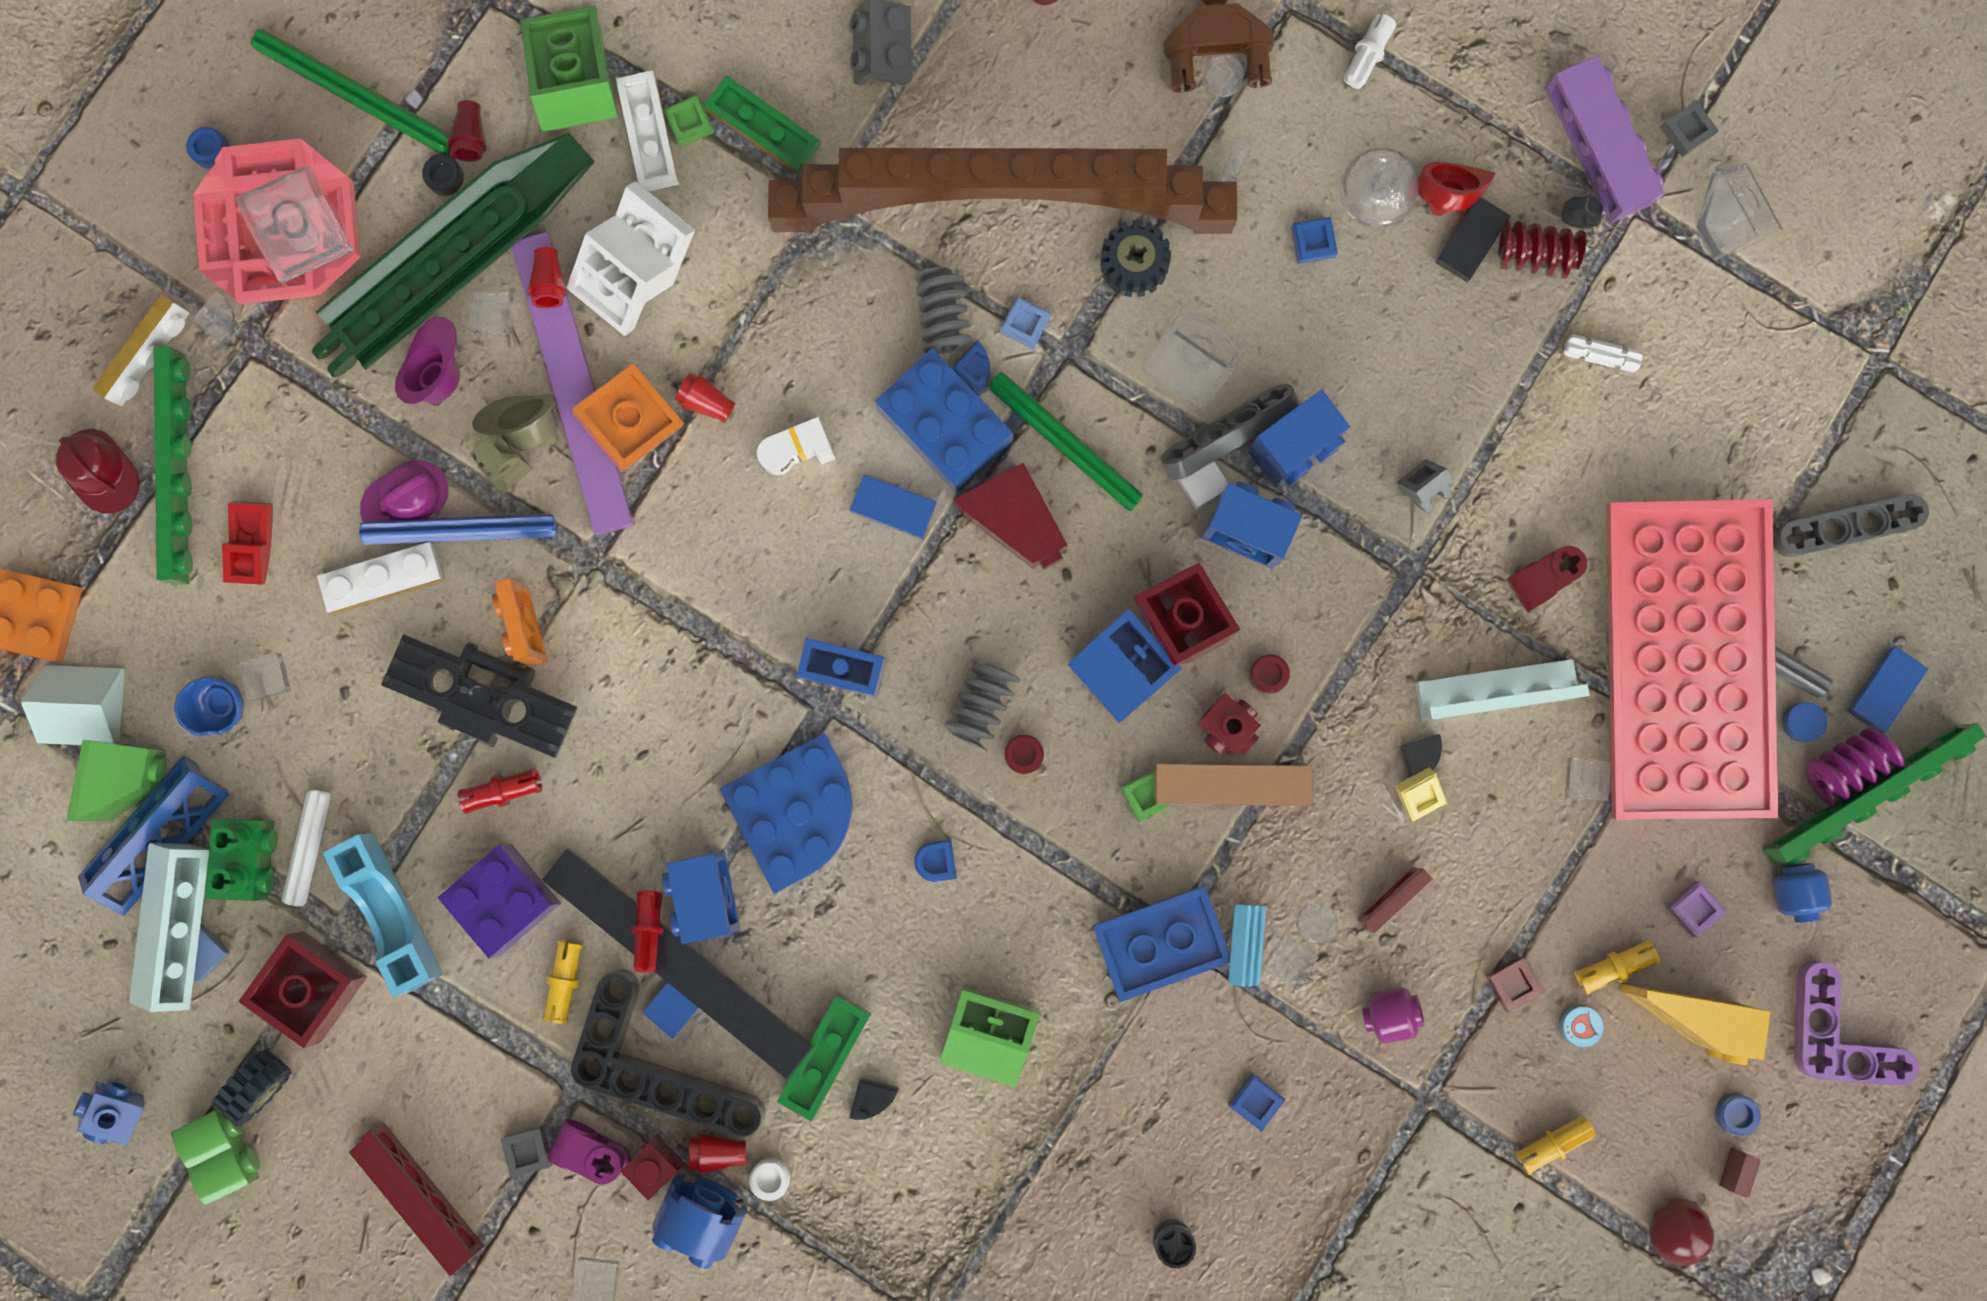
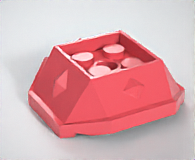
[193,138,360,304]

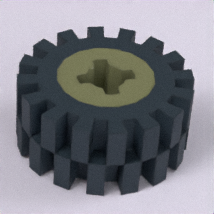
[1101,220,1171,297]
[212,1048,292,1127]

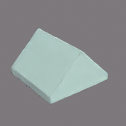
[21,665,125,745]

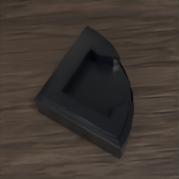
[1400,734,1442,777]
[849,1078,899,1120]

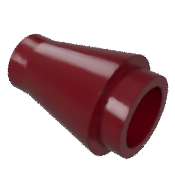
[447,100,487,162]

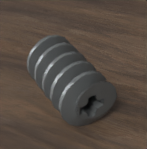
[915,267,971,354]
[944,663,1021,751]

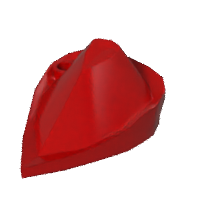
[1414,162,1496,216]

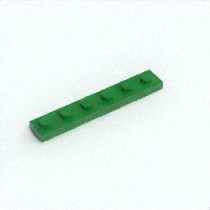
[154,347,193,585]
[1763,723,1987,865]

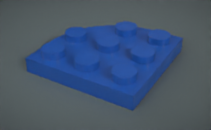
[720,733,853,894]

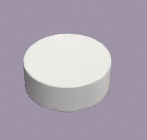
[749,1158,791,1201]

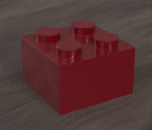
[238,931,367,1049]

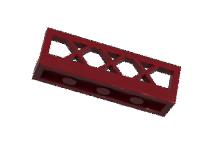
[349,1123,485,1276]

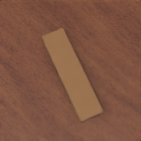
[1154,764,1313,806]

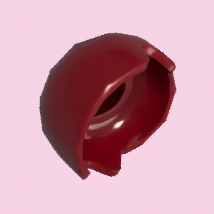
[1649,1198,1714,1266]

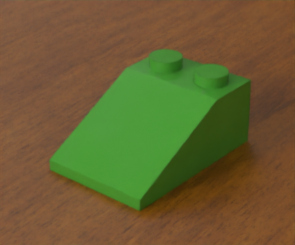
[520,6,618,132]

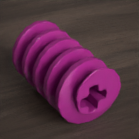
[1805,727,1904,806]

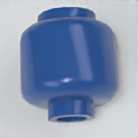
[1772,863,1832,923]

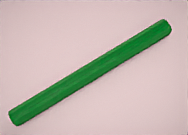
[250,29,451,155]

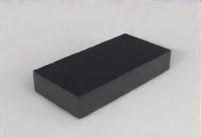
[1435,197,1511,283]

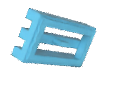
[1228,904,1266,986]

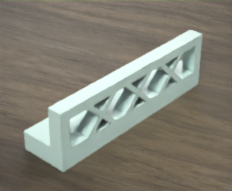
[1415,659,1590,721]

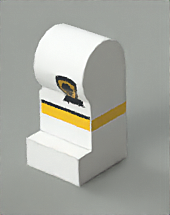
[757,417,835,476]

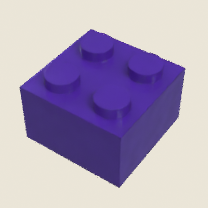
[437,844,561,959]

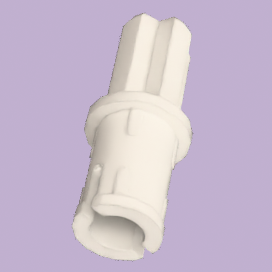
[1344,14,1397,89]

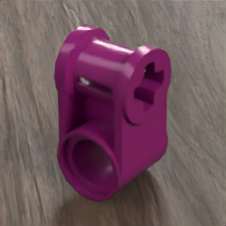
[547,1119,630,1185]

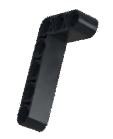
[571,970,766,1137]

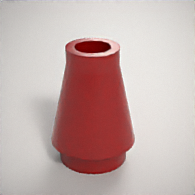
[527,247,567,309]
[675,373,736,423]
[688,1133,746,1174]

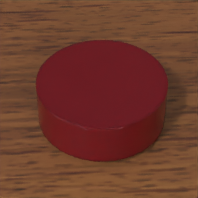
[1249,654,1290,694]
[1005,735,1044,774]

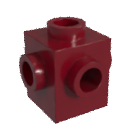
[1195,693,1261,756]

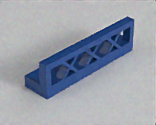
[78,755,229,916]

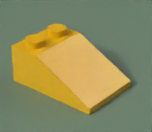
[1620,983,1771,1065]

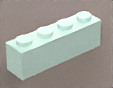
[129,843,209,1012]

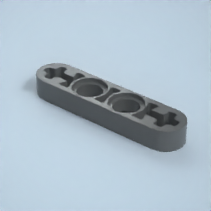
[1160,384,1300,480]
[1773,494,1929,557]

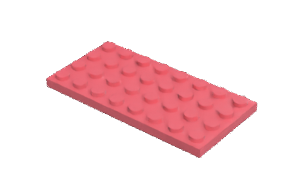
[1606,499,1778,820]

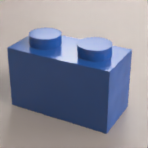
[796,638,886,698]

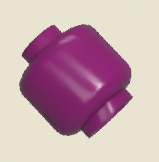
[1362,987,1425,1043]

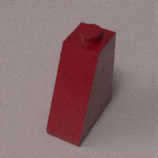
[954,463,1068,570]

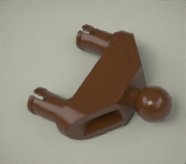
[1163,0,1274,93]

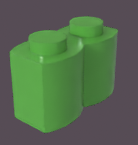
[171,1110,260,1206]

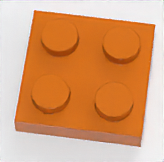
[571,363,684,473]
[0,569,83,663]
[492,578,548,666]

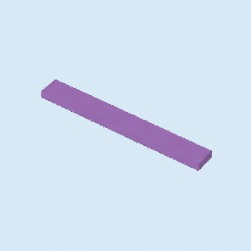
[512,232,635,536]

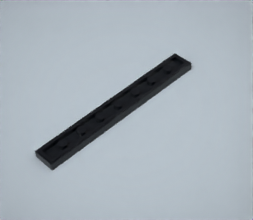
[542,849,814,1080]

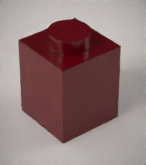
[620,1134,685,1201]

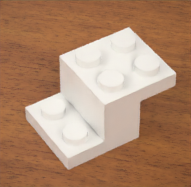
[566,181,695,336]

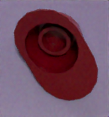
[56,429,140,514]

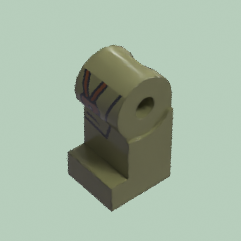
[470,433,533,494]

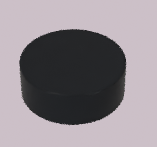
[422,154,464,196]
[1561,197,1603,228]

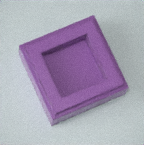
[1666,881,1727,938]

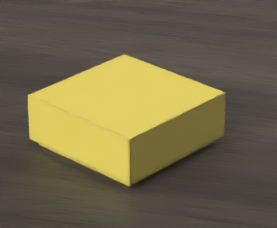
[1395,767,1447,822]

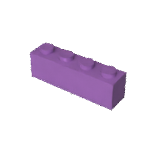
[1545,55,1665,224]

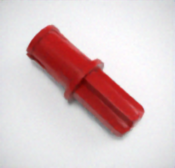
[631,890,664,973]

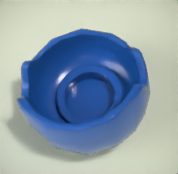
[174,676,244,737]

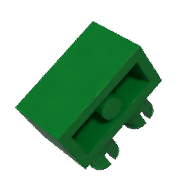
[205,818,278,901]

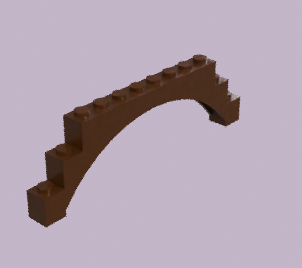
[768,148,1237,234]

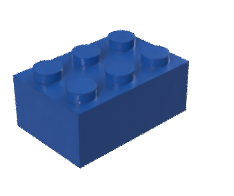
[875,348,1013,494]

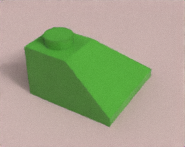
[66,740,167,821]

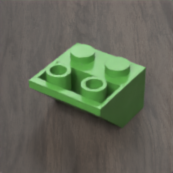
[940,986,1040,1087]

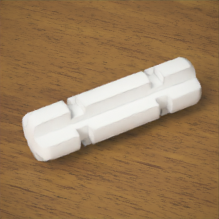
[1564,334,1643,372]

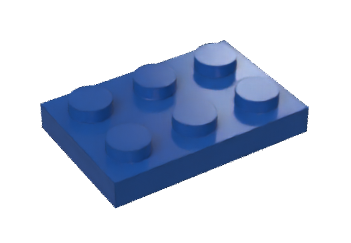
[1092,886,1230,1002]

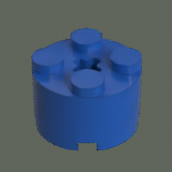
[652,1175,747,1269]

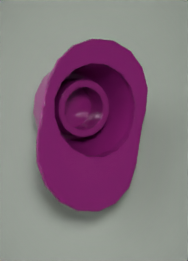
[395,317,460,406]
[360,460,449,522]

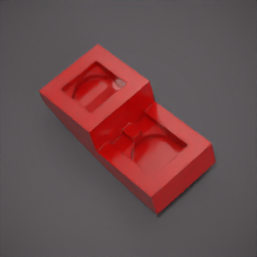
[222,501,273,585]

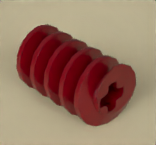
[1498,219,1587,279]

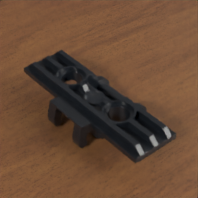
[381,634,578,758]

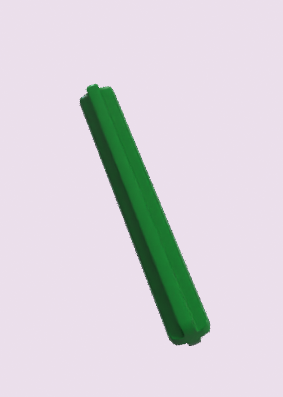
[989,372,1143,511]

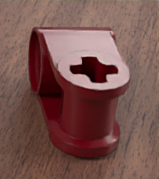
[1505,546,1587,612]

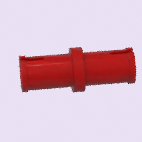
[457,768,543,814]

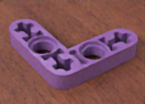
[1794,961,1919,1085]

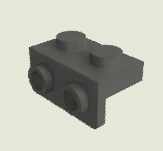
[849,0,912,85]

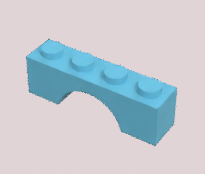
[323,834,443,998]

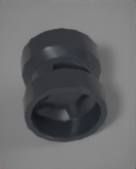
[1153,1219,1196,1269]

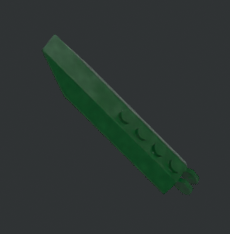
[311,133,595,378]

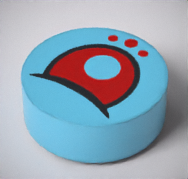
[1560,1005,1604,1047]

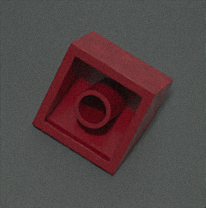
[1133,562,1241,666]

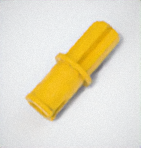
[1515,1116,1596,1175]

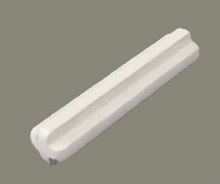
[282,789,331,906]

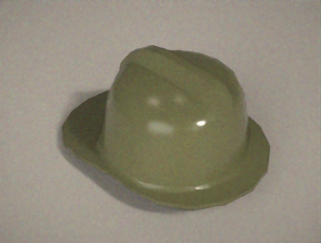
[472,394,559,451]

